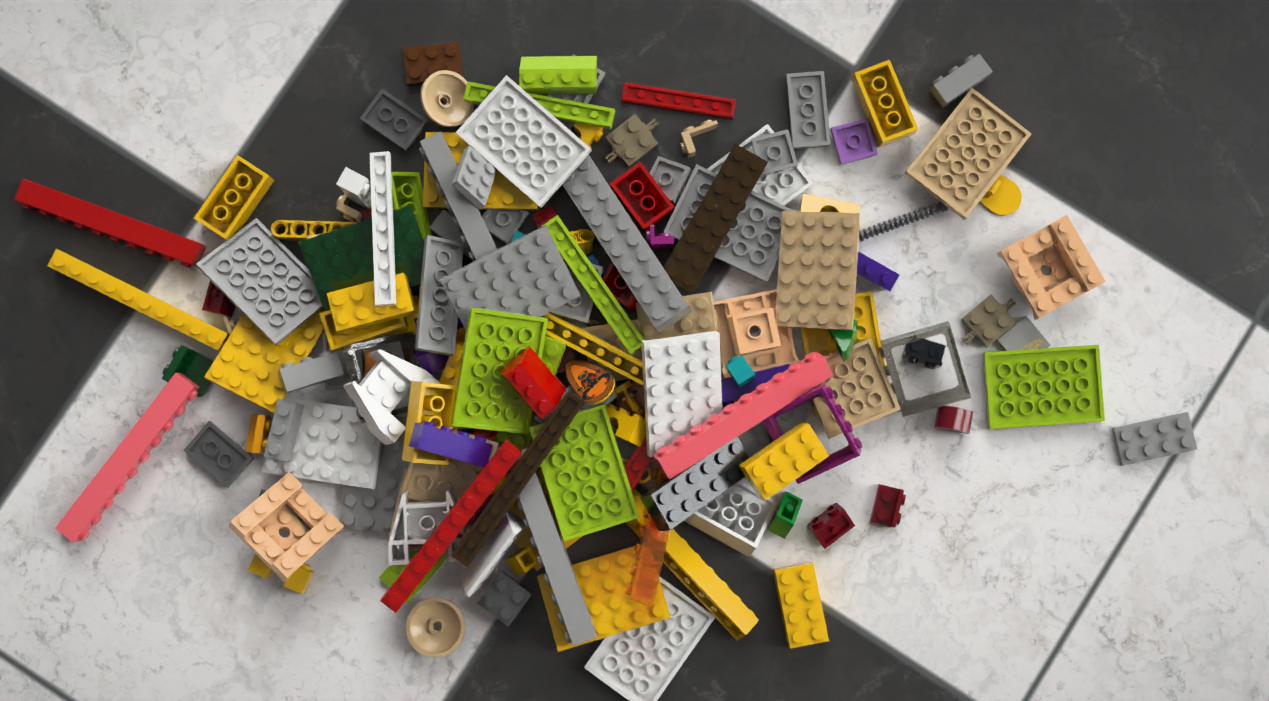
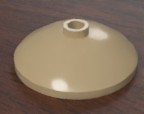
[421,70,475,127]
[406,597,465,657]

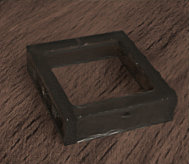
[878,321,971,417]

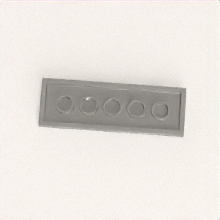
[415,235,464,356]

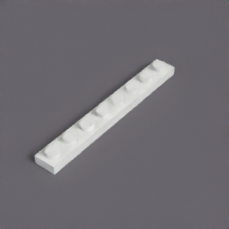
[370,151,397,307]

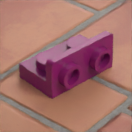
[646,225,674,251]

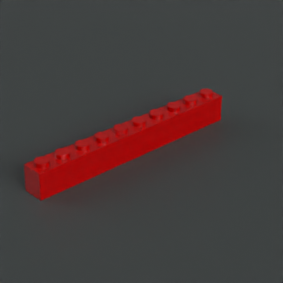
[14,178,206,269]
[380,439,522,613]

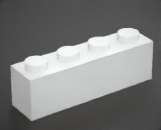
[336,167,372,209]

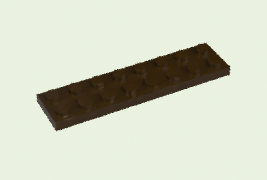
[663,143,768,295]

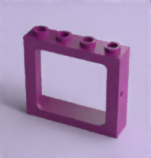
[763,382,863,484]

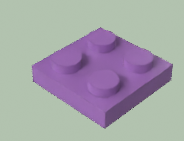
[830,118,878,165]

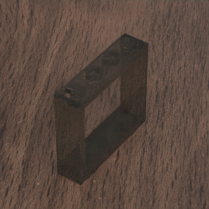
[342,332,422,424]

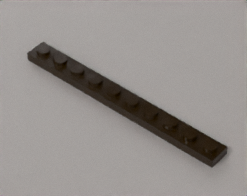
[451,391,585,567]

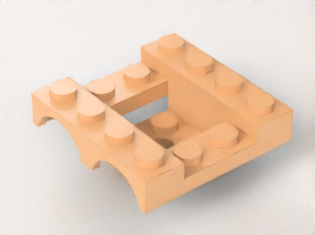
[997,215,1106,320]
[713,289,799,379]
[229,472,344,582]

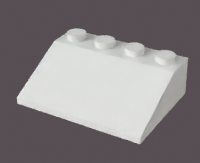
[684,481,778,557]
[460,510,526,597]

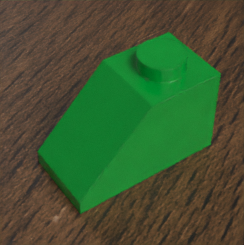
[828,319,859,361]
[768,491,803,539]

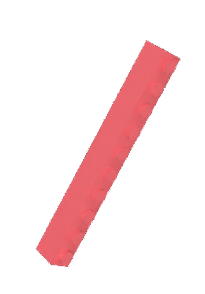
[653,351,833,480]
[55,373,200,543]

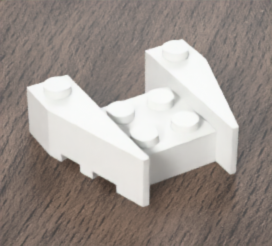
[343,349,440,445]
[388,489,467,565]

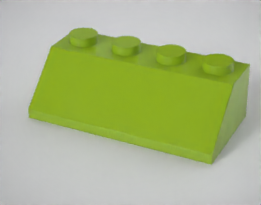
[519,56,597,94]
[391,172,431,240]

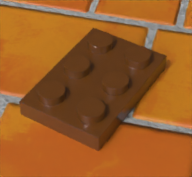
[403,41,464,86]

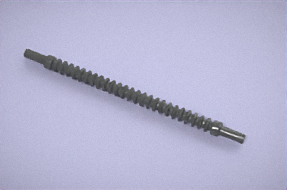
[859,201,948,241]

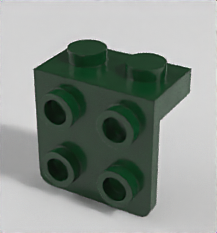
[161,345,214,397]

